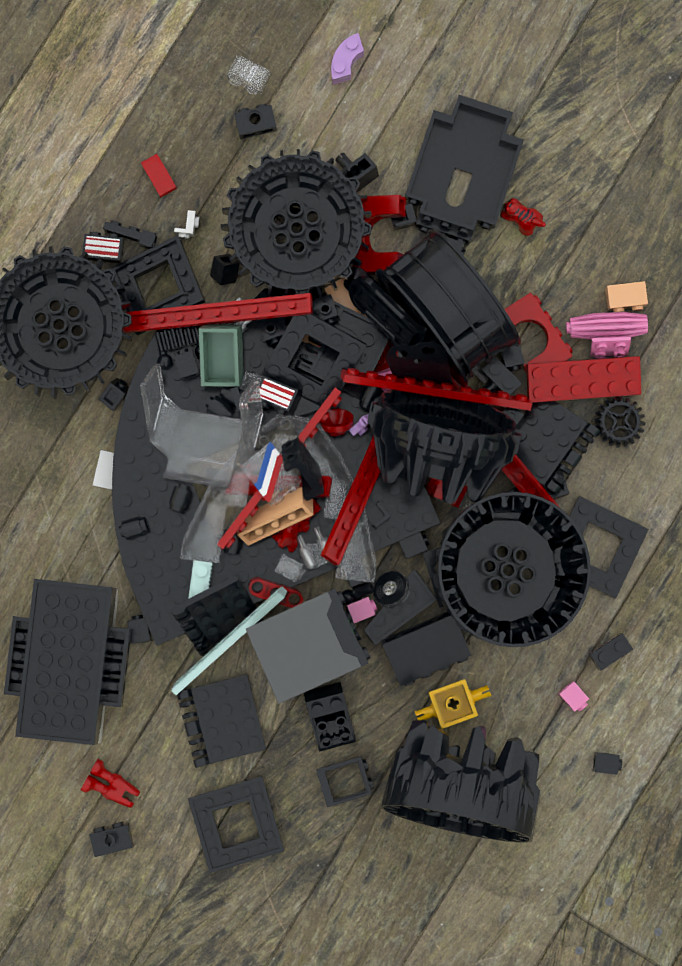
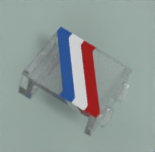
[240,442,301,506]

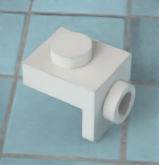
[174,210,199,239]

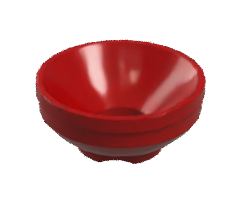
[319,409,354,436]

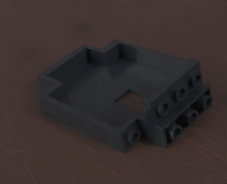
[405,95,524,245]

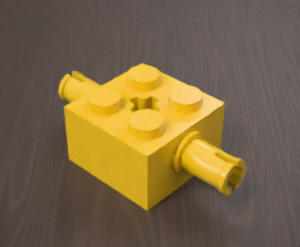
[414,679,491,729]

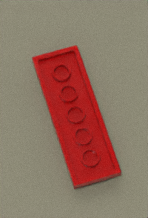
[526,356,641,402]

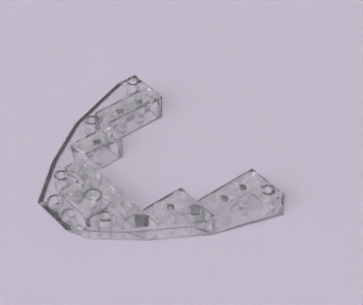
[180,414,377,584]

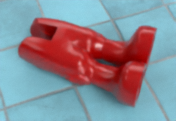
[81,758,140,808]

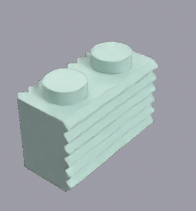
[188,560,214,599]

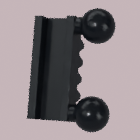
[154,326,200,369]

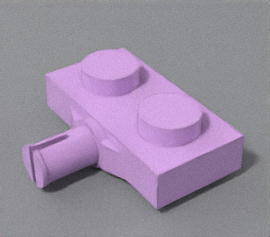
[349,414,369,436]

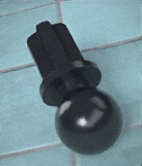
[342,582,374,605]

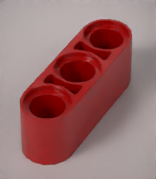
[248,577,303,608]

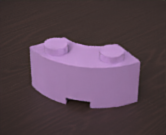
[331,33,364,85]

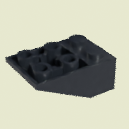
[303,682,356,752]

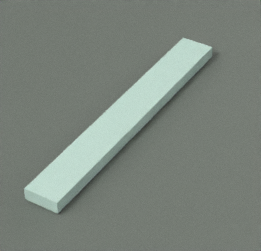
[171,586,287,695]

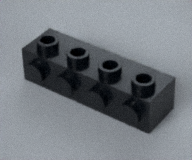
[258,294,341,346]

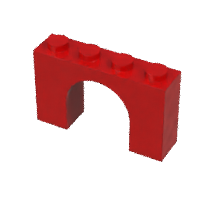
[353,195,406,275]
[504,292,573,374]

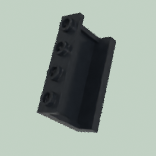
[381,612,472,686]

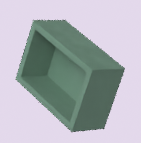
[199,324,244,387]

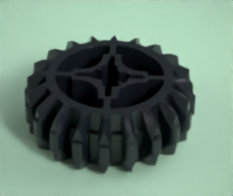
[593,396,646,448]

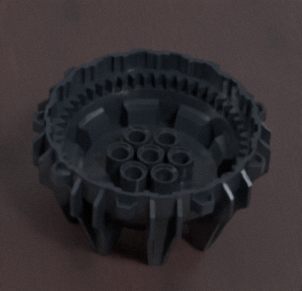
[221,149,372,298]
[0,246,132,399]
[367,389,522,504]

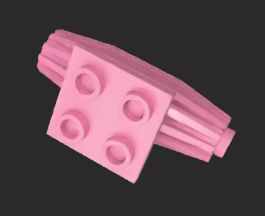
[566,312,648,359]

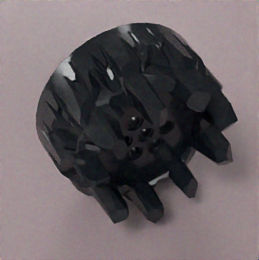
[433,492,591,647]
[381,720,540,843]

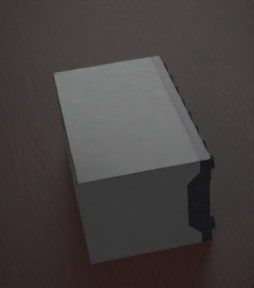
[246,589,371,704]

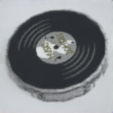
[373,570,410,609]

